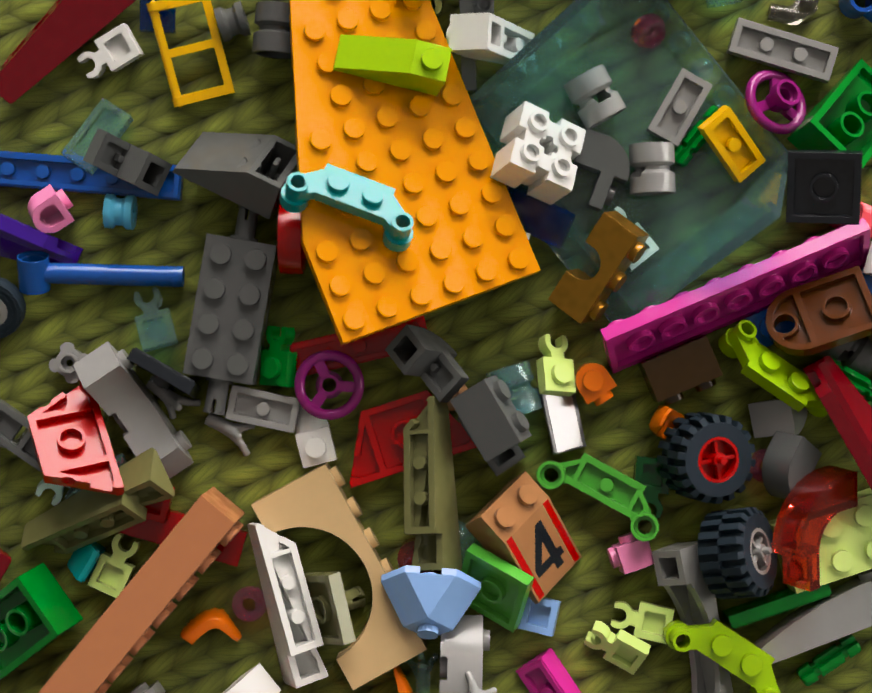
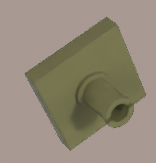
[304,572,366,645]

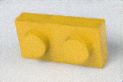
[697,105,766,183]

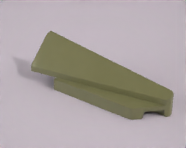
[403,396,462,571]
[21,448,175,554]

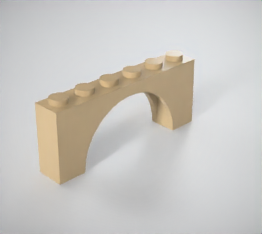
[251,462,427,690]

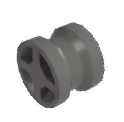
[214,0,251,42]

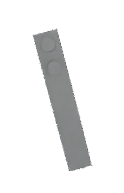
[753,569,872,664]

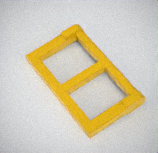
[146,0,235,108]

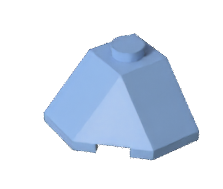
[381,565,481,640]

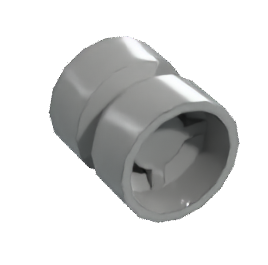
[563,64,627,129]
[629,142,676,196]

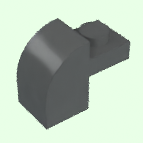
[83,128,172,196]
[573,128,630,212]
[385,324,469,403]
[762,430,829,506]

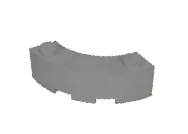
[73,341,194,479]
[439,615,490,693]

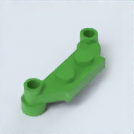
[536,453,660,541]

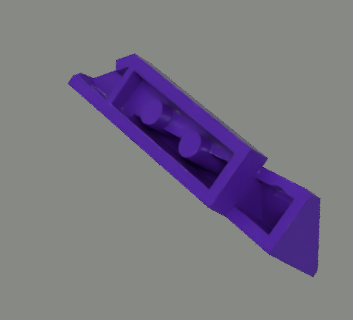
[0,213,83,263]

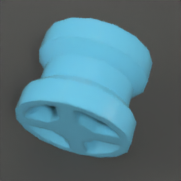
[102,194,138,230]

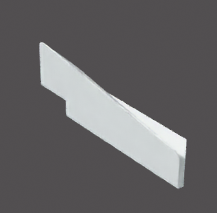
[247,522,329,689]

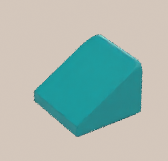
[67,542,106,583]

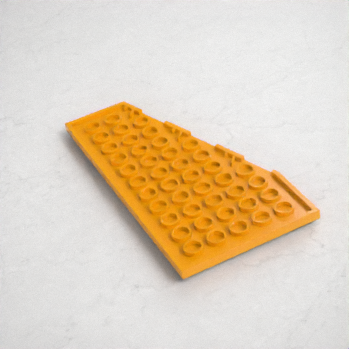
[289,0,540,346]

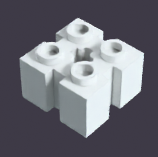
[490,101,586,205]

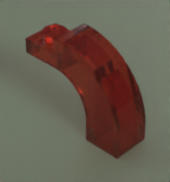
[772,465,858,592]

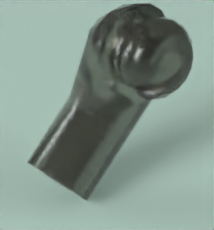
[767,0,819,26]

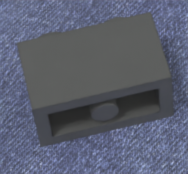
[450,375,532,462]

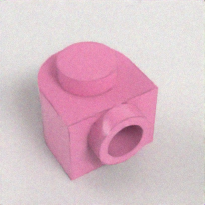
[27,184,75,233]
[607,532,654,574]

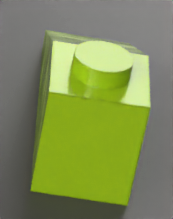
[333,34,452,96]

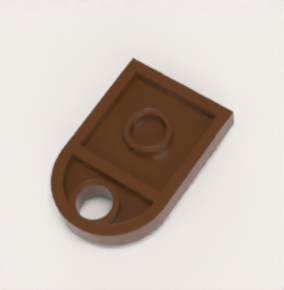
[766,265,872,356]

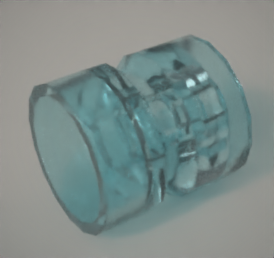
[486,360,543,414]

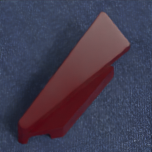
[0,0,136,103]
[803,356,872,489]

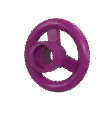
[745,70,806,134]
[294,350,364,420]

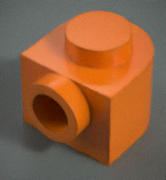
[575,363,617,407]

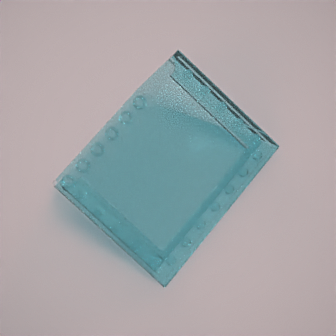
[470,0,788,323]

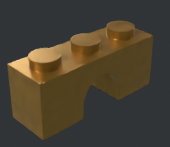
[548,211,649,324]

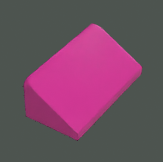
[516,648,581,693]

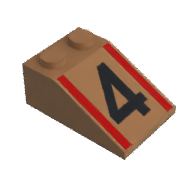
[465,471,582,604]

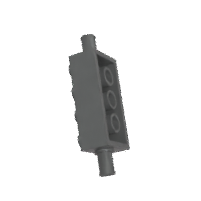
[183,204,278,415]

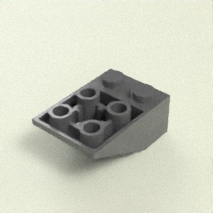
[173,132,297,219]

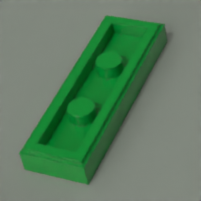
[722,583,832,629]

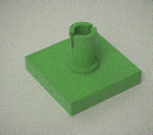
[461,543,534,633]

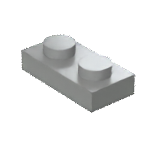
[646,68,713,148]
[225,384,300,433]

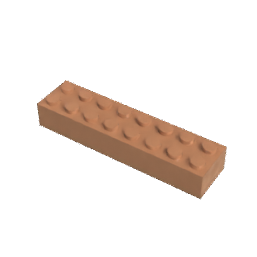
[38,486,245,693]

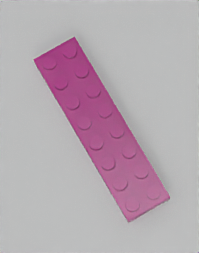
[600,218,871,374]

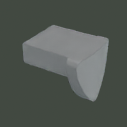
[748,399,808,438]

